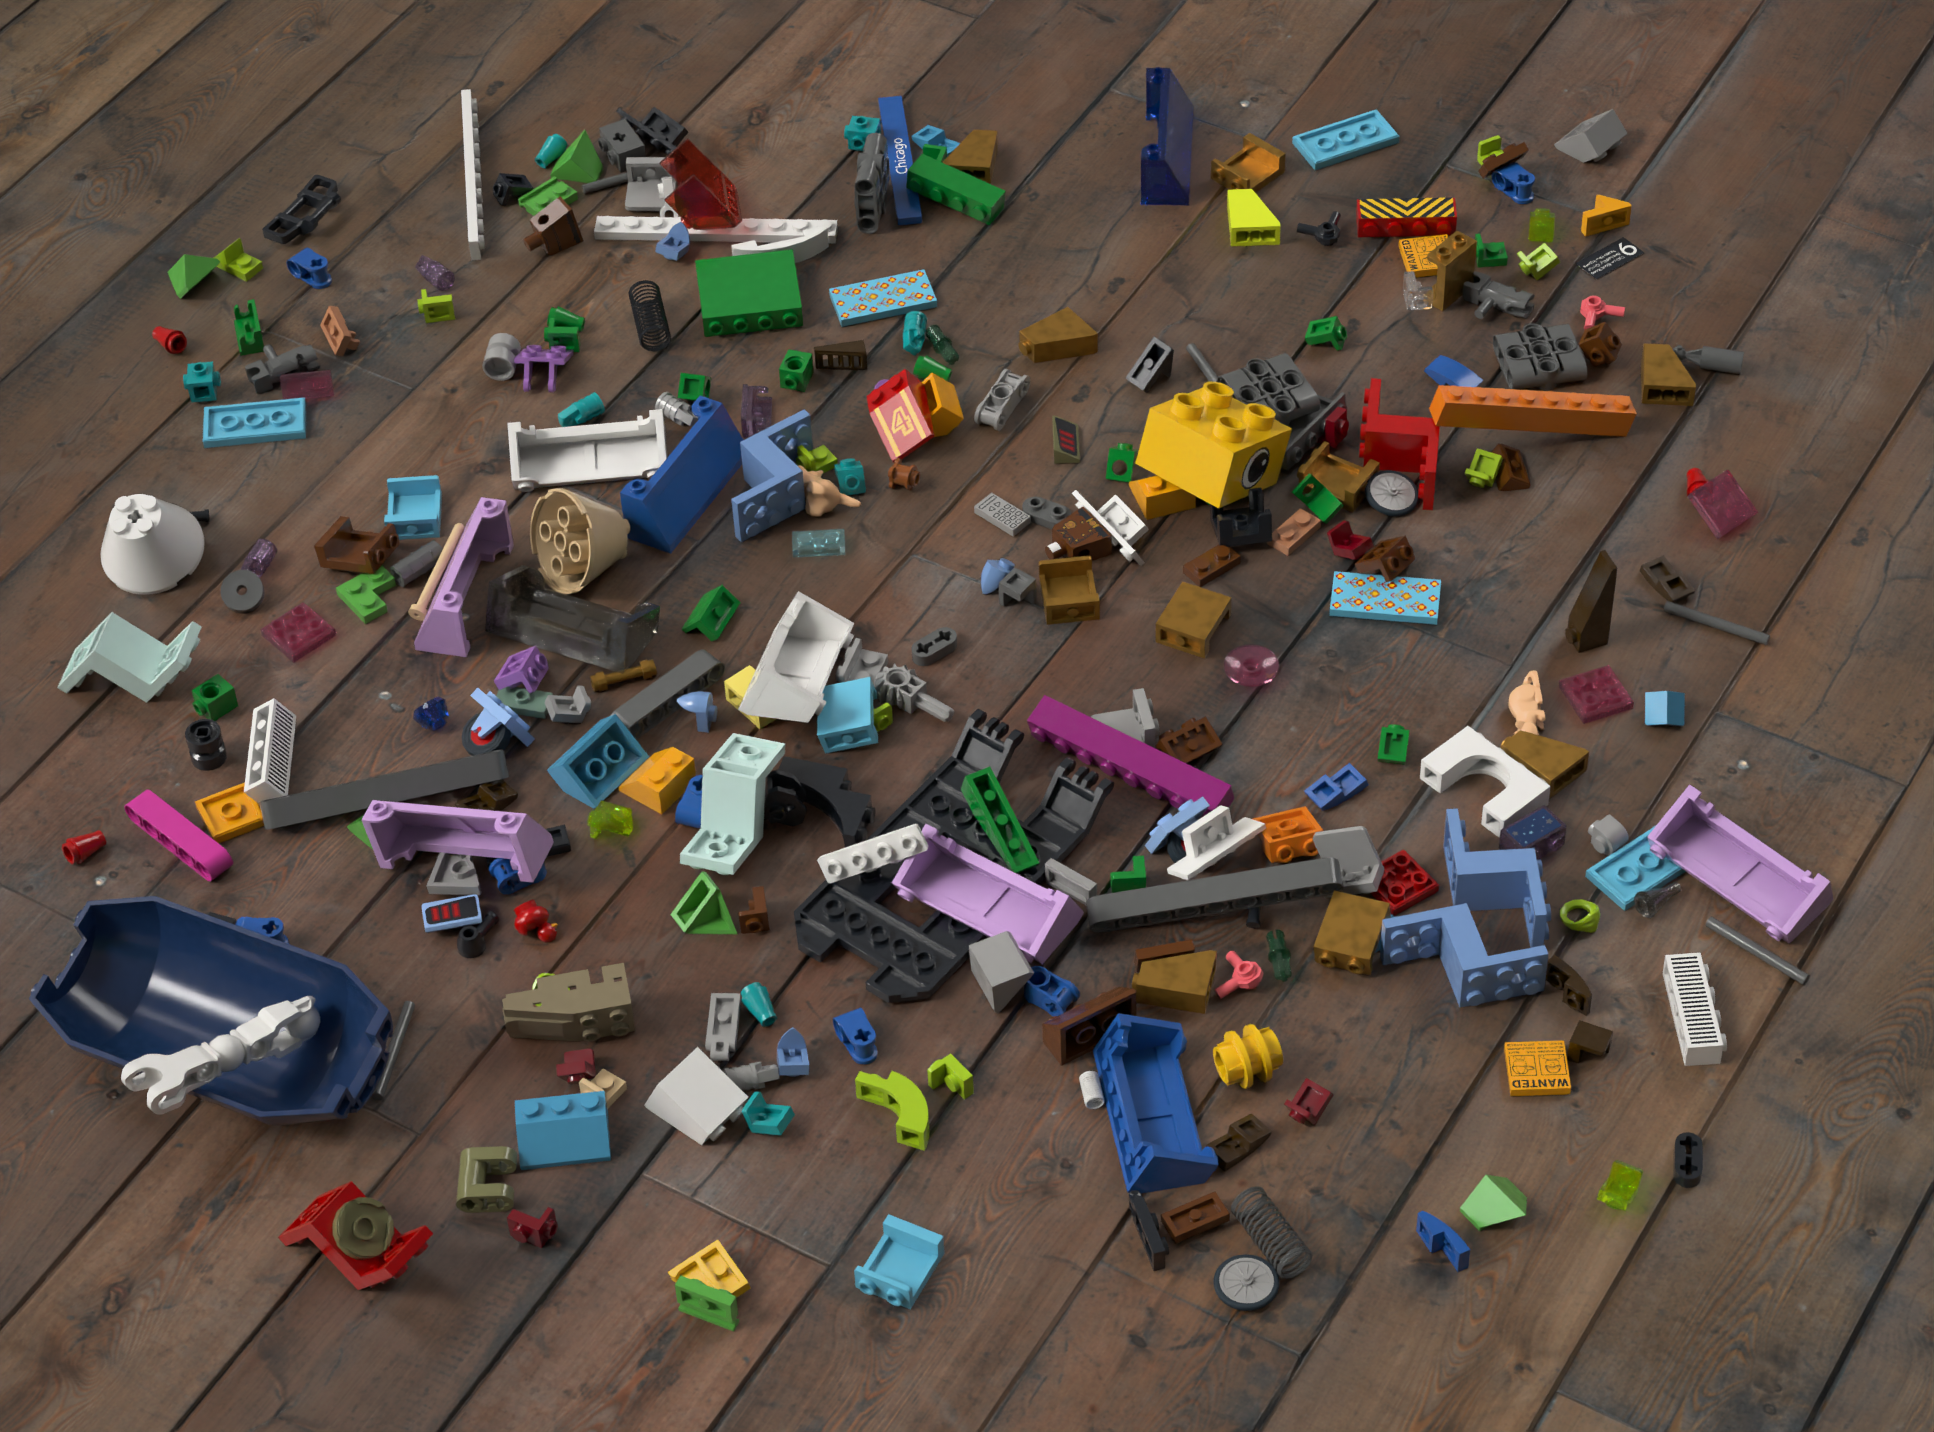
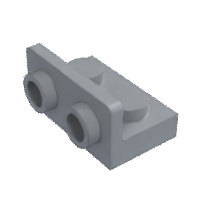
[836,638,888,685]

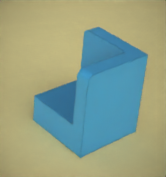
[1645,691,1685,726]

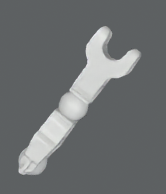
[121,996,320,1115]

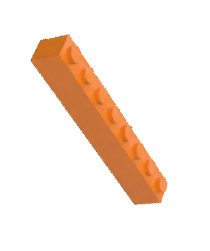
[1429,385,1637,437]

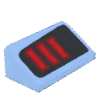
[421,894,482,933]

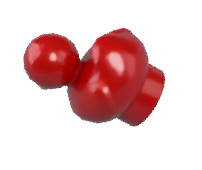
[514,899,558,943]

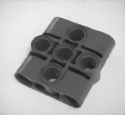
[854,133,890,234]
[1493,324,1587,391]
[1217,353,1320,426]

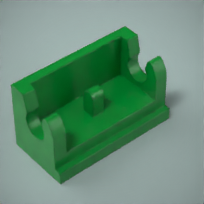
[234,299,264,356]

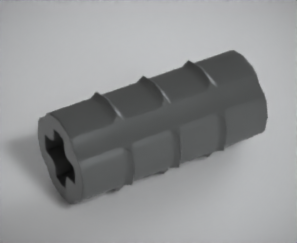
[390,540,443,587]

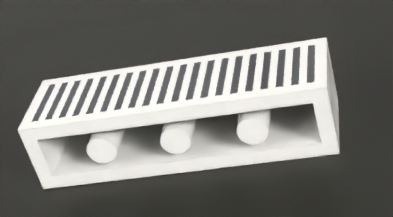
[244,699,296,803]
[1663,953,1727,1066]

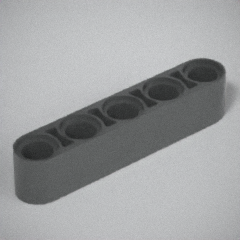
[610,649,725,740]

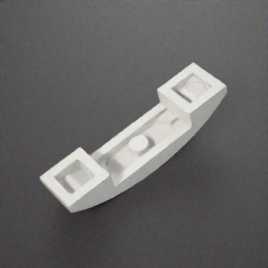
[731,225,829,263]

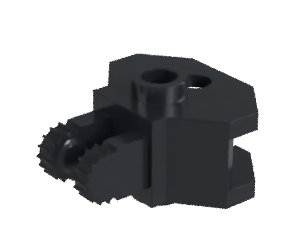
[764,769,807,827]

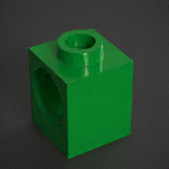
[779,349,814,392]
[678,373,712,401]
[192,674,238,721]

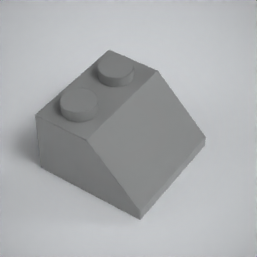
[1554,109,1627,163]

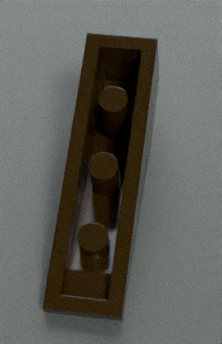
[1565,550,1618,653]

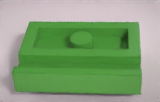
[518,176,578,216]
[675,1275,739,1332]

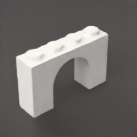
[1420,726,1550,840]

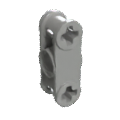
[974,369,1030,431]

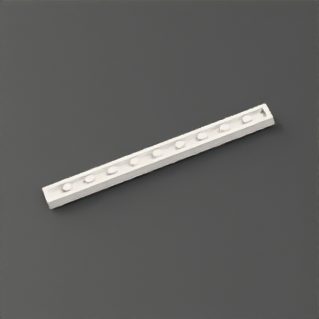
[461,89,485,260]
[594,216,838,244]

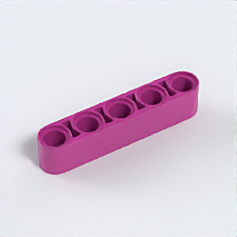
[124,789,233,882]

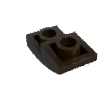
[1545,955,1592,1016]

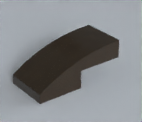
[1639,555,1695,603]
[455,779,518,811]
[1206,1114,1272,1172]

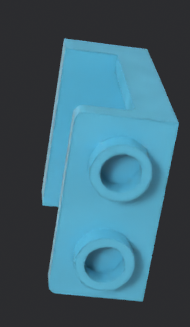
[384,475,442,540]
[817,677,878,753]
[854,1214,944,1310]

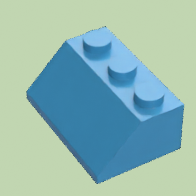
[547,714,649,808]
[515,1091,611,1170]

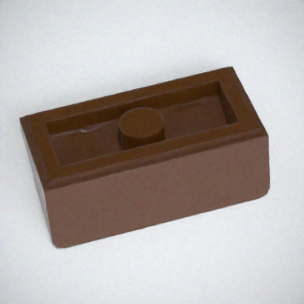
[1491,443,1531,491]

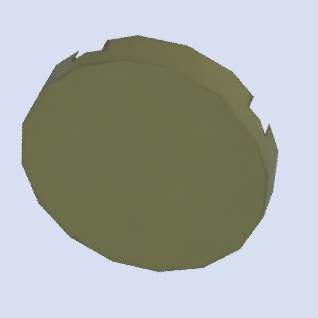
[333,1197,394,1260]

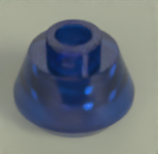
[413,697,449,731]

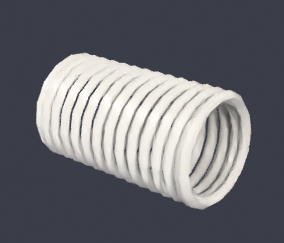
[1079,1071,1105,1109]

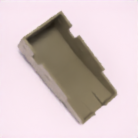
[502,963,635,1042]

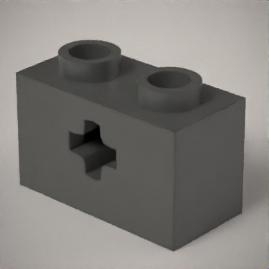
[598,119,646,173]

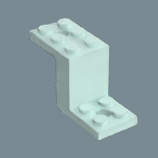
[57,612,201,703]
[680,733,785,875]

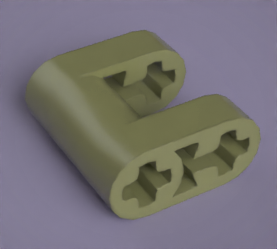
[456,1146,517,1213]

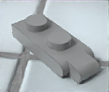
[705,993,741,1061]

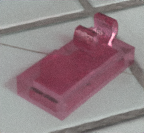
[280,370,334,400]

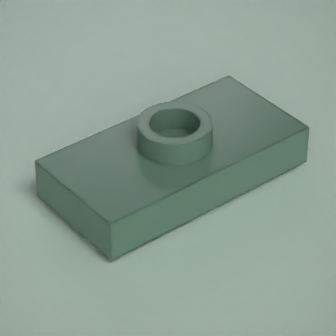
[496,686,553,719]

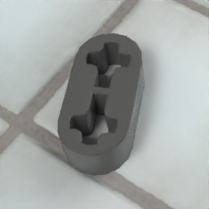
[911,627,957,666]

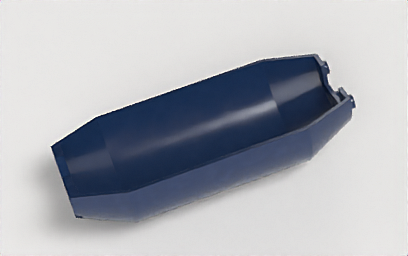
[29,896,393,1126]

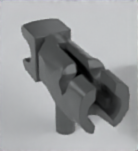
[1463,271,1535,319]
[245,344,320,394]

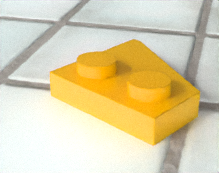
[668,1240,751,1298]

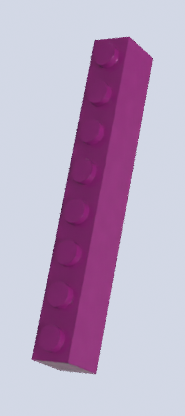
[1027,695,1235,819]

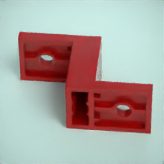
[1359,378,1440,510]
[278,1181,433,1290]

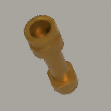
[590,659,657,692]

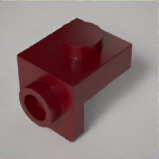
[1317,407,1349,448]
[1327,520,1374,560]
[556,1048,596,1084]
[1284,1078,1334,1125]
[507,1207,558,1248]

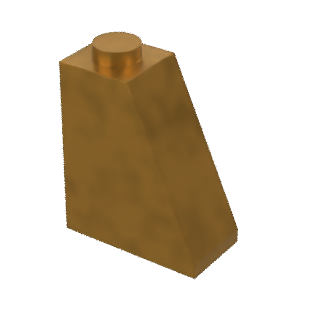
[943,130,998,184]
[1018,307,1098,363]
[1641,343,1696,406]
[1500,730,1589,799]
[1132,950,1217,1014]

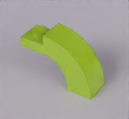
[855,1071,930,1151]

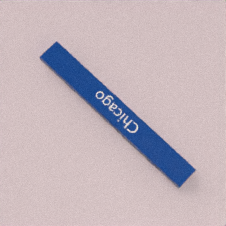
[878,96,922,225]

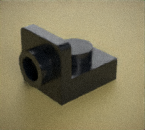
[493,173,534,206]

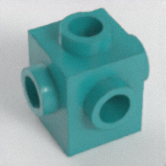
[844,116,881,151]
[183,361,221,403]

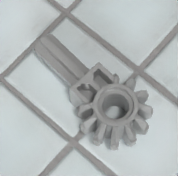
[874,663,954,722]

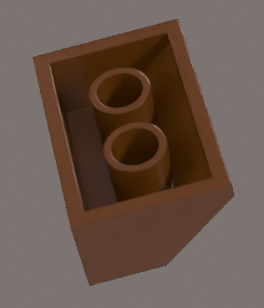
[1042,987,1136,1066]

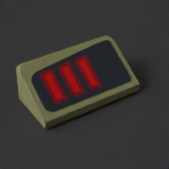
[1052,416,1080,464]

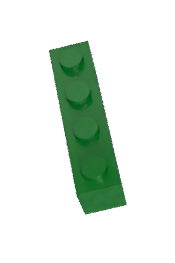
[906,154,1006,225]

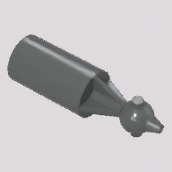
[1673,345,1744,374]

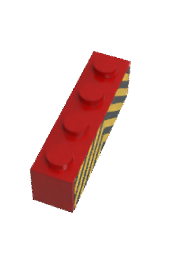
[1356,197,1457,237]

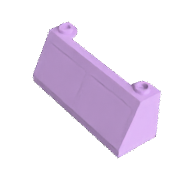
[414,497,514,657]
[1647,785,1833,943]
[362,800,554,882]
[892,824,1084,964]

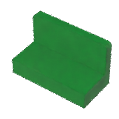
[682,585,741,641]

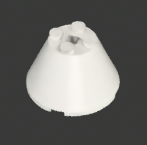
[101,494,205,595]

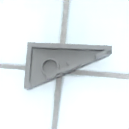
[426,852,482,895]

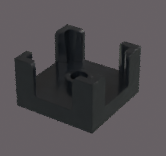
[1210,488,1272,547]

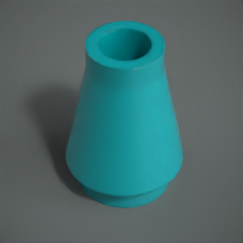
[535,134,568,168]
[741,982,777,1027]

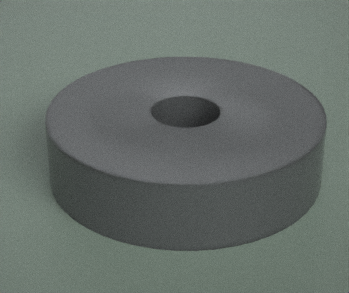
[220,570,265,613]

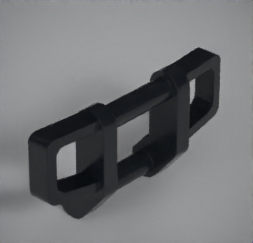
[262,175,341,244]

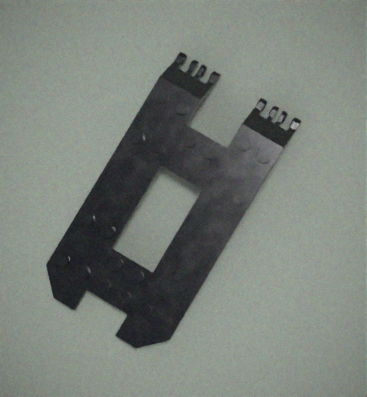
[794,709,1114,1003]

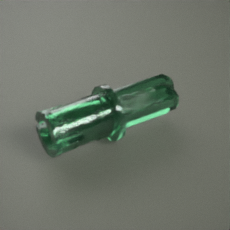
[925,325,959,365]
[1266,929,1292,982]

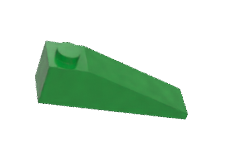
[961,767,1040,874]

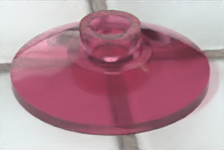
[1224,645,1279,687]

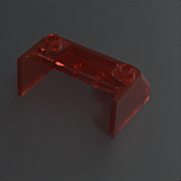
[660,138,742,230]

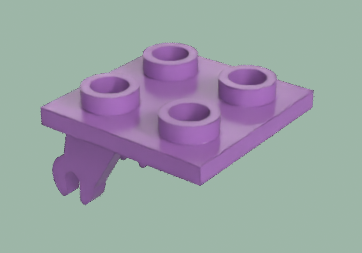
[514,345,573,392]

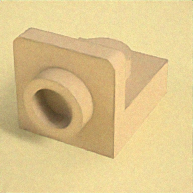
[579,1069,627,1109]

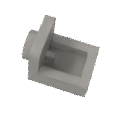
[545,686,591,723]

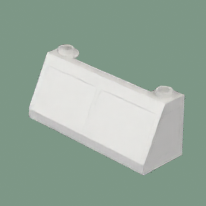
[508,409,667,492]
[738,591,854,723]

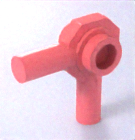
[1580,296,1625,330]
[1214,951,1264,999]

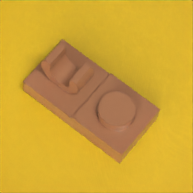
[320,306,360,356]

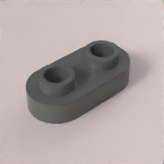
[1022,497,1071,530]

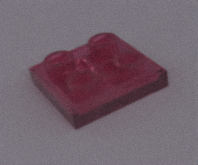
[1687,470,1758,539]
[260,602,336,663]
[1559,665,1634,724]

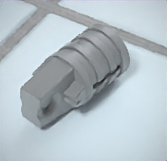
[655,392,698,426]
[724,1062,780,1091]

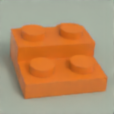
[1253,806,1323,863]

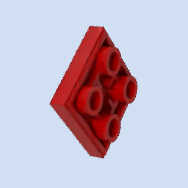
[1370,849,1439,916]

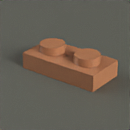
[1267,508,1321,556]

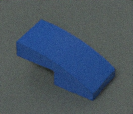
[1424,355,1483,387]
[1304,763,1368,811]
[1416,1211,1470,1272]

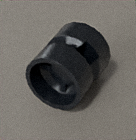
[185,719,227,771]

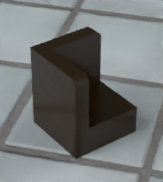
[1567,1020,1613,1063]

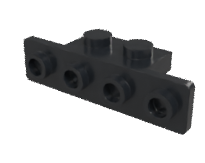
[616,107,688,163]

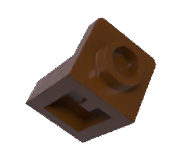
[738,886,770,934]

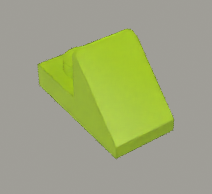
[214,238,263,282]

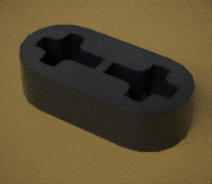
[1673,1132,1703,1188]

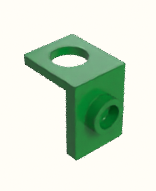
[1106,443,1139,482]
[1292,473,1344,524]

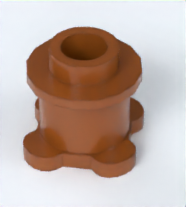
[888,458,920,490]

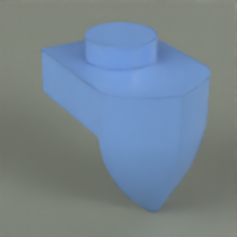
[655,221,690,261]
[981,558,1015,594]
[677,691,717,733]
[777,1027,809,1077]

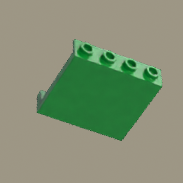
[695,249,803,337]

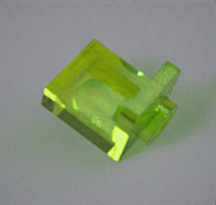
[1528,208,1555,242]
[587,800,633,839]
[1597,1160,1643,1211]

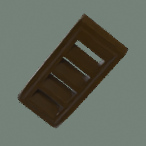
[814,340,868,370]

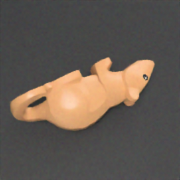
[1508,670,1545,735]

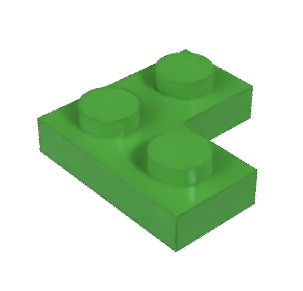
[336,565,396,624]

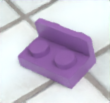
[494,645,549,693]

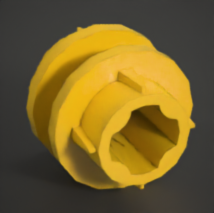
[1213,1024,1283,1089]

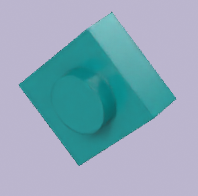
[834,458,866,495]
[742,1092,795,1135]

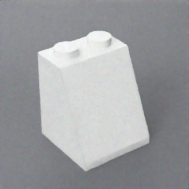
[644,1047,748,1145]

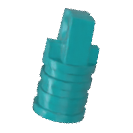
[903,311,927,356]
[558,392,605,427]

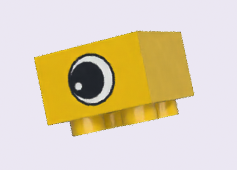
[1135,382,1292,508]

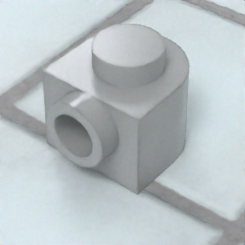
[1588,814,1629,855]

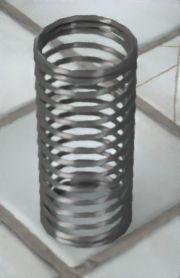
[1231,1186,1313,1279]

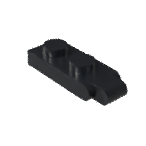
[1129,1190,1169,1271]

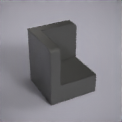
[999,568,1037,606]

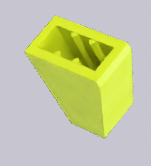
[1227,189,1281,247]

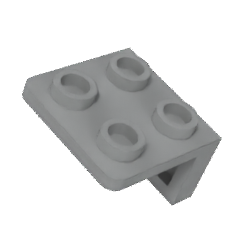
[625,157,677,211]
[1091,688,1160,748]
[1313,826,1385,898]

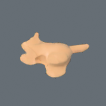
[798,465,861,517]

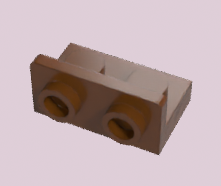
[1355,535,1415,582]
[1155,716,1223,764]

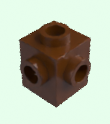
[1578,322,1622,367]

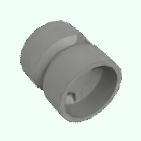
[482,333,521,381]

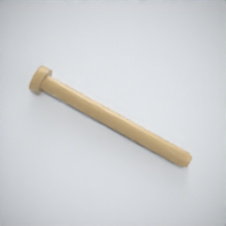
[408,523,464,621]

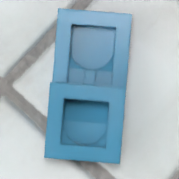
[911,125,960,157]

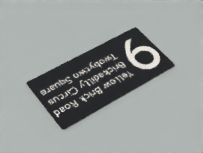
[1576,237,1644,279]

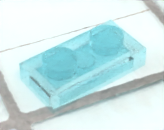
[792,529,846,558]

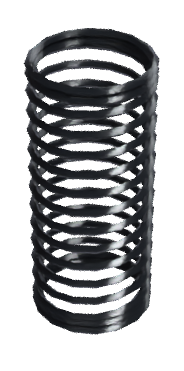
[628,280,671,352]

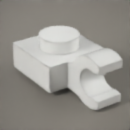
[658,177,678,218]

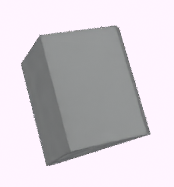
[969,931,1034,1013]

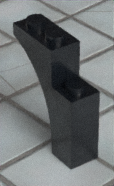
[778,756,876,848]

